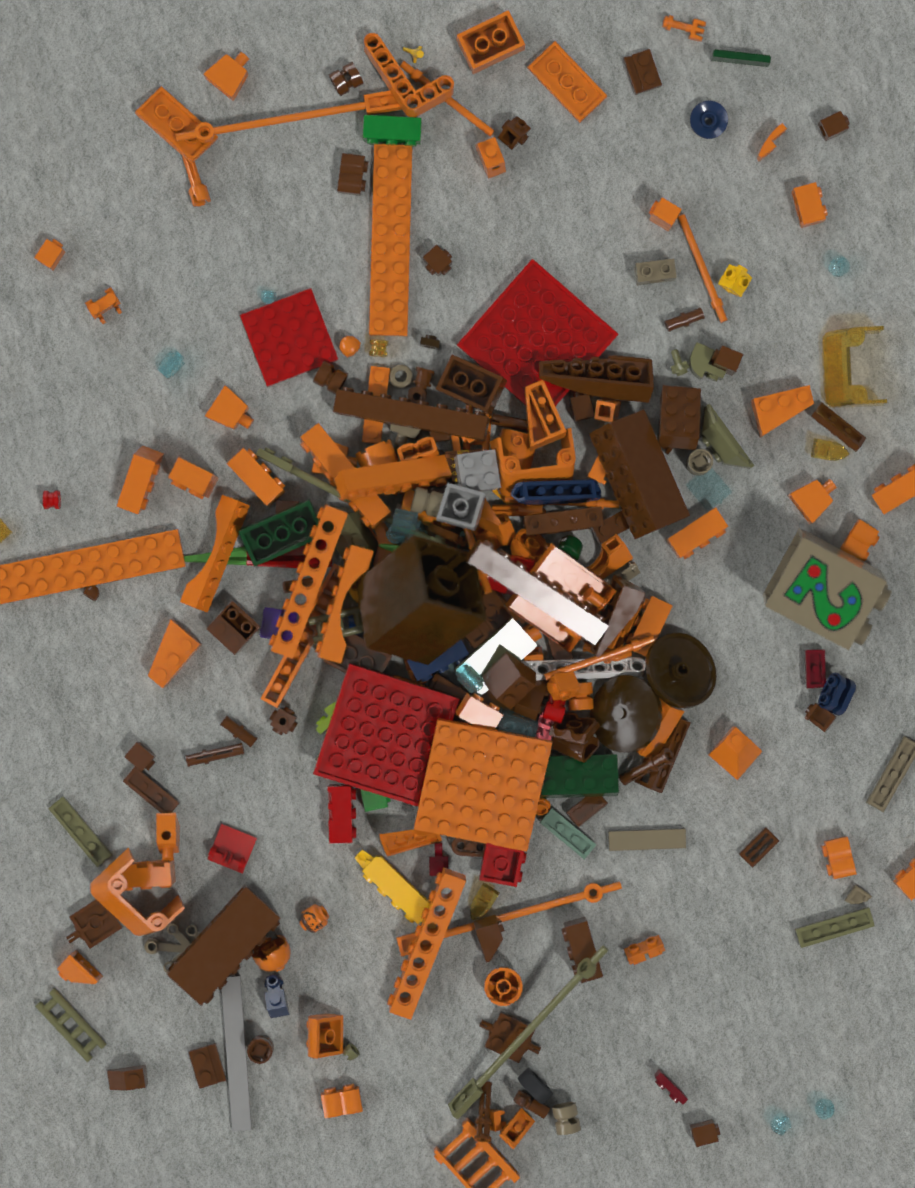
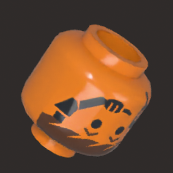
[300,904,329,933]

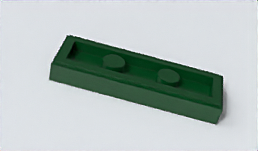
[711,49,771,67]

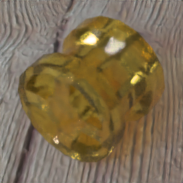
[369,339,389,357]

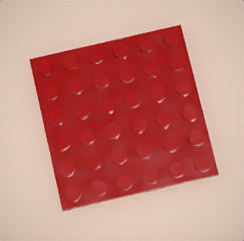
[457,258,619,407]
[313,663,460,807]

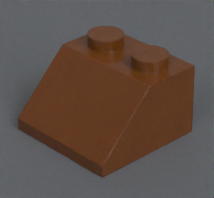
[481,652,536,710]

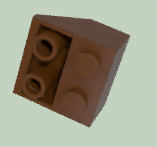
[206,601,261,655]

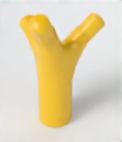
[403,46,424,63]

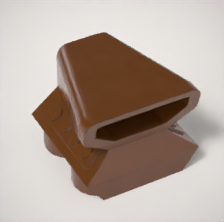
[549,713,600,763]

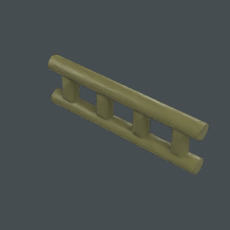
[308,606,364,644]
[35,988,107,1062]

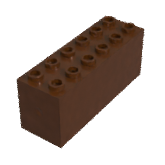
[589,410,690,539]
[166,884,280,1006]

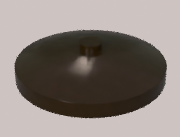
[645,632,717,709]
[590,675,662,753]

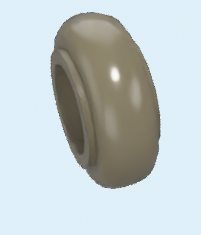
[389,365,413,388]

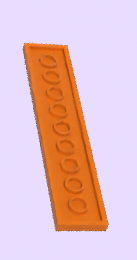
[369,144,412,337]
[0,529,186,605]

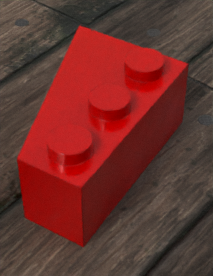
[328,784,357,843]

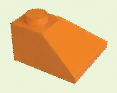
[708,726,762,780]
[57,950,103,984]

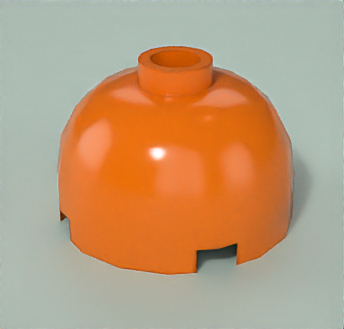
[510,529,547,566]
[252,935,291,972]
[484,967,523,1006]

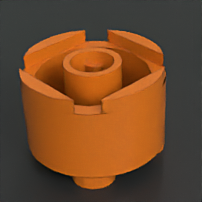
[355,439,399,467]

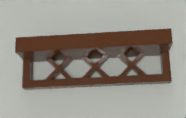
[635,718,691,793]

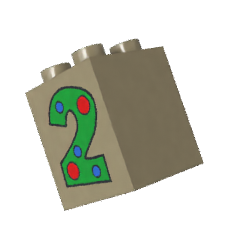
[762,528,892,650]

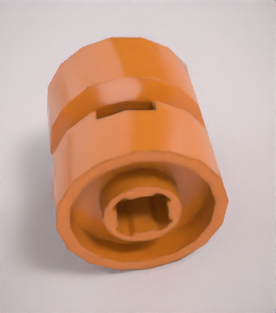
[568,682,594,710]

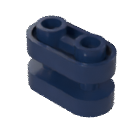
[818,673,856,716]

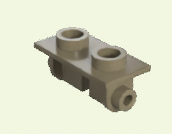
[603,560,641,584]

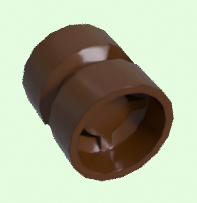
[328,62,364,96]
[313,361,348,395]
[247,1034,274,1064]

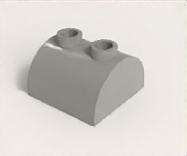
[436,483,485,531]

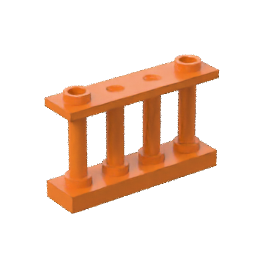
[434,1117,520,1188]

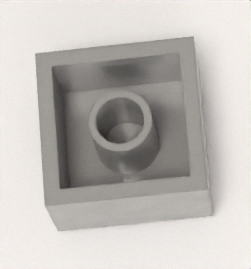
[454,449,501,492]

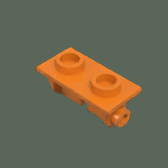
[624,935,665,965]

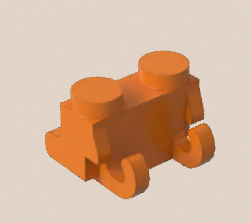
[85,287,122,324]

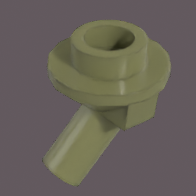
[671,349,690,376]

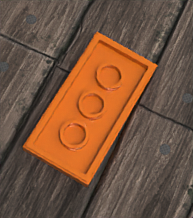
[527,41,608,123]
[135,86,218,164]

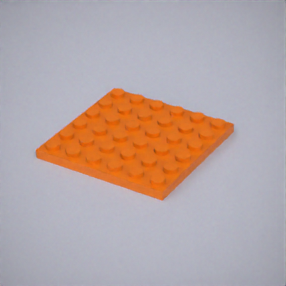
[414,718,552,852]

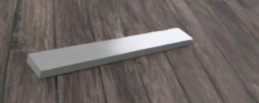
[222,975,252,1131]

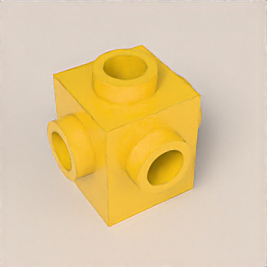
[718,264,752,297]

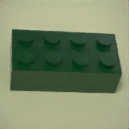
[238,499,324,567]
[541,754,619,798]

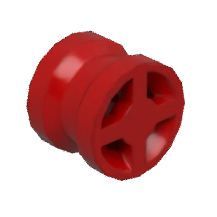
[43,490,61,510]

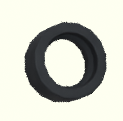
[517,1068,553,1104]

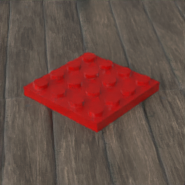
[240,288,339,387]

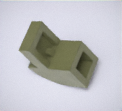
[689,342,726,382]

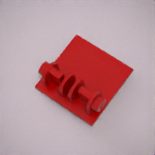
[207,824,257,874]

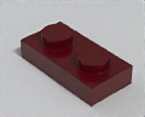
[805,649,826,688]
[654,1069,688,1105]

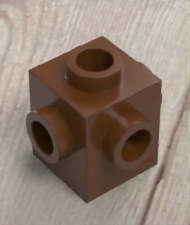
[497,116,531,150]
[269,706,298,735]

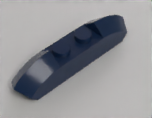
[510,480,601,505]

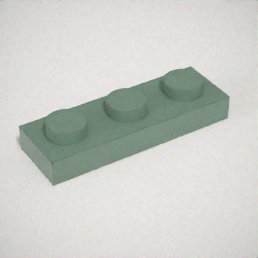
[540,808,596,860]

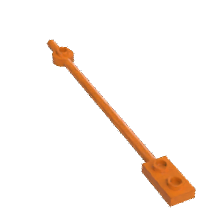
[176,89,402,143]
[396,881,622,957]

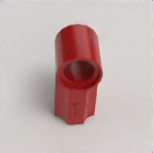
[542,694,566,723]

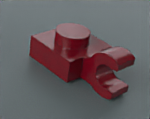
[429,842,449,876]

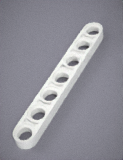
[521,657,645,681]

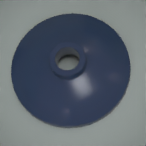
[690,100,728,139]

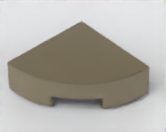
[844,885,872,904]

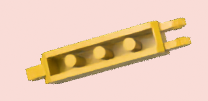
[355,849,437,929]

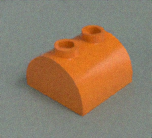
[499,429,536,470]
[306,1014,343,1059]

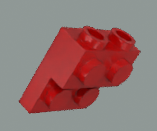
[479,843,527,887]

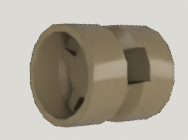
[686,449,713,476]
[410,487,443,518]
[552,1102,581,1135]

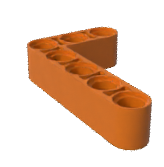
[364,33,454,117]

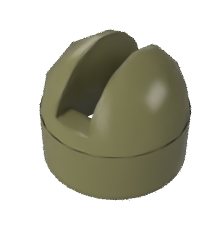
[343,1043,360,1060]

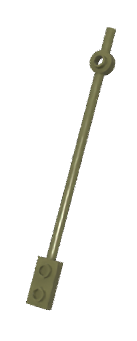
[256,447,449,546]
[448,945,609,1119]

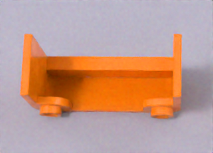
[490,428,576,497]
[90,848,185,936]

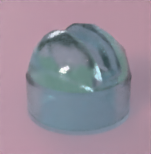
[261,290,276,305]

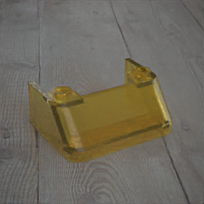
[822,326,887,408]

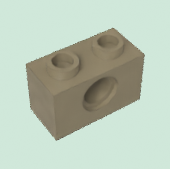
[634,259,677,285]

